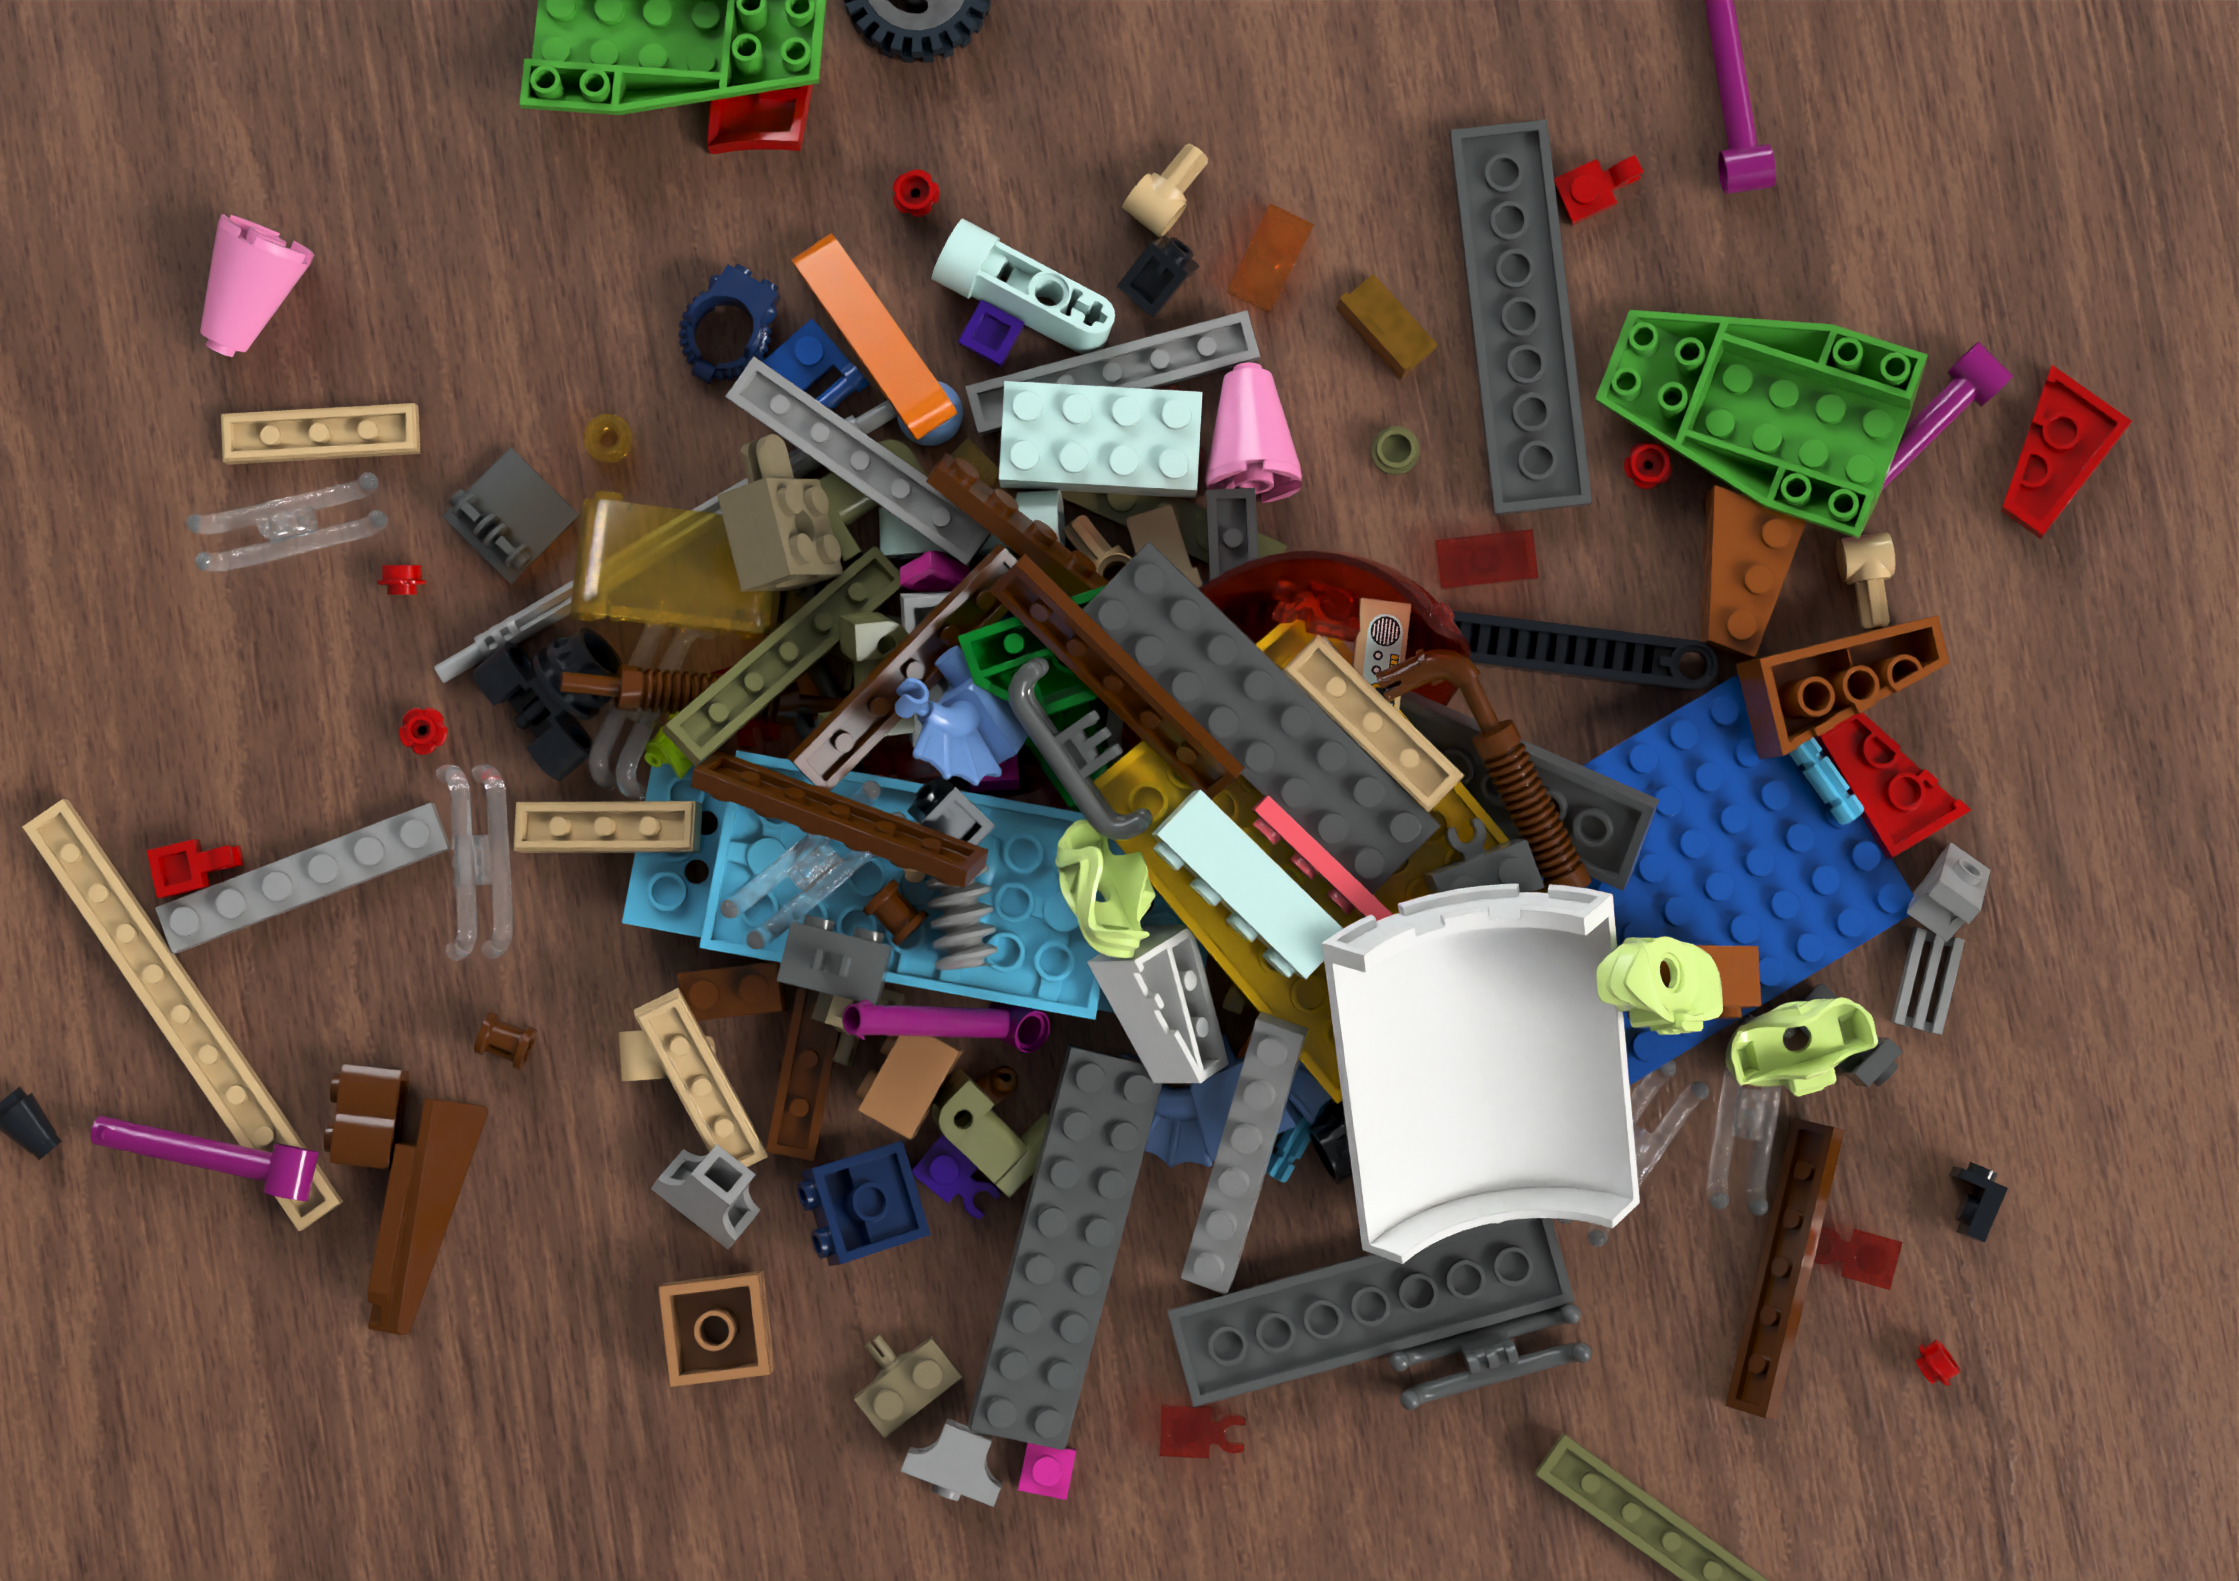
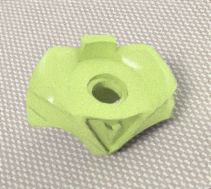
[1055,819,1156,959]
[1596,936,1723,1035]
[1725,997,1878,1097]

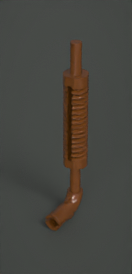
[1376,648,1592,892]
[559,665,844,726]

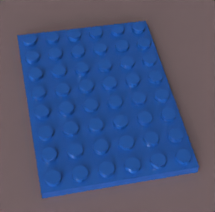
[1538,674,1914,1086]

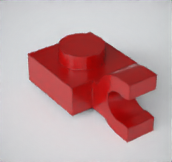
[1554,154,1643,226]
[146,839,244,898]

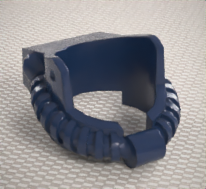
[678,264,781,384]

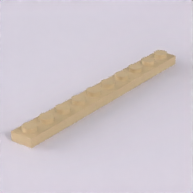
[22,799,343,1231]

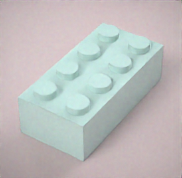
[999,381,1202,498]
[1151,790,1343,979]

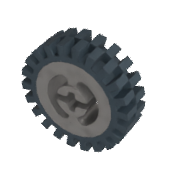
[844,0,991,63]

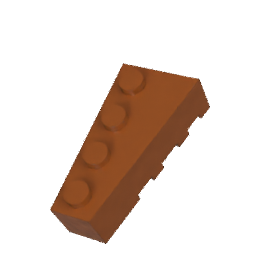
[1736,615,1950,759]

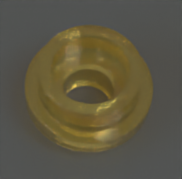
[584,414,633,463]

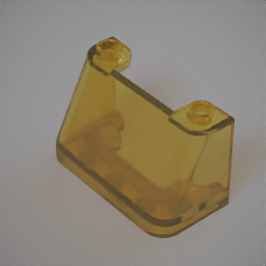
[570,491,773,642]

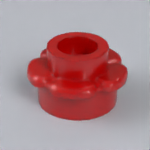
[892,169,940,217]
[1624,441,1672,489]
[377,565,426,595]
[399,707,448,755]
[1915,1339,1961,1386]

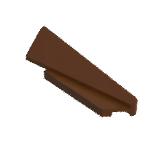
[368,1097,488,1335]

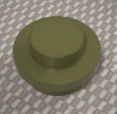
[1371,426,1420,475]

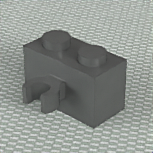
[1422,818,1544,894]
[777,915,893,1005]

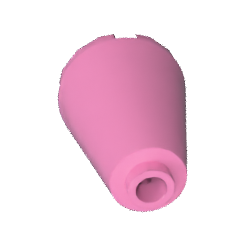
[200,214,314,357]
[1205,362,1303,503]

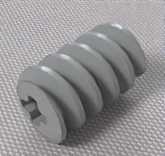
[926,865,998,971]

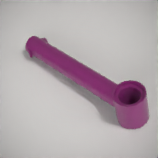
[1704,0,1776,195]
[1882,341,2013,490]
[842,999,1050,1053]
[91,1116,319,1201]

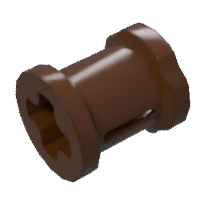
[862,879,929,947]
[474,1012,537,1070]

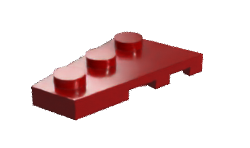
[2001,365,2132,539]
[1814,712,1971,860]

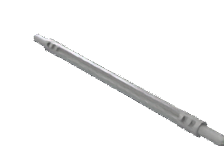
[434,400,898,683]

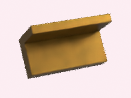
[1336,274,1438,380]

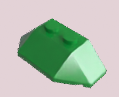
[958,585,1106,716]

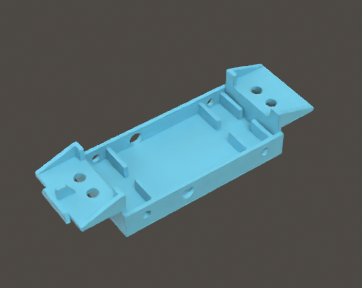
[622,750,1208,1020]

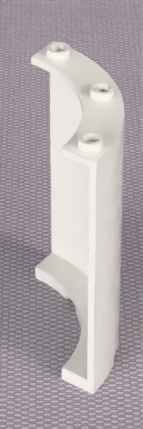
[1322,884,1640,1264]

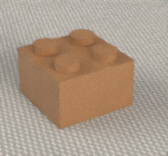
[855,1036,963,1139]
[658,1270,775,1387]

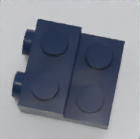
[797,1140,931,1266]

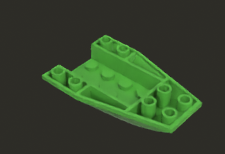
[519,0,827,115]
[1595,310,1928,539]

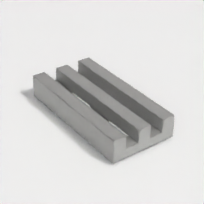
[1891,928,1965,1035]

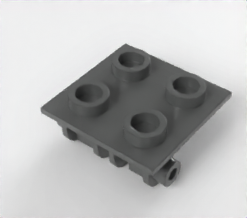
[442,447,580,584]

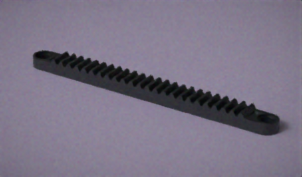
[1201,580,1718,691]

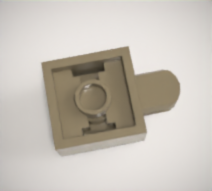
[717,434,843,591]

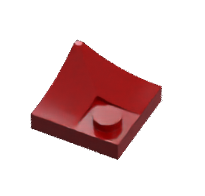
[707,84,813,154]

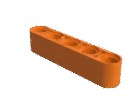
[791,233,958,441]

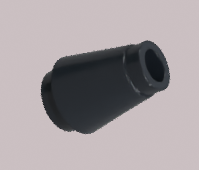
[0,1086,62,1160]

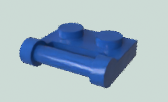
[762,319,870,448]

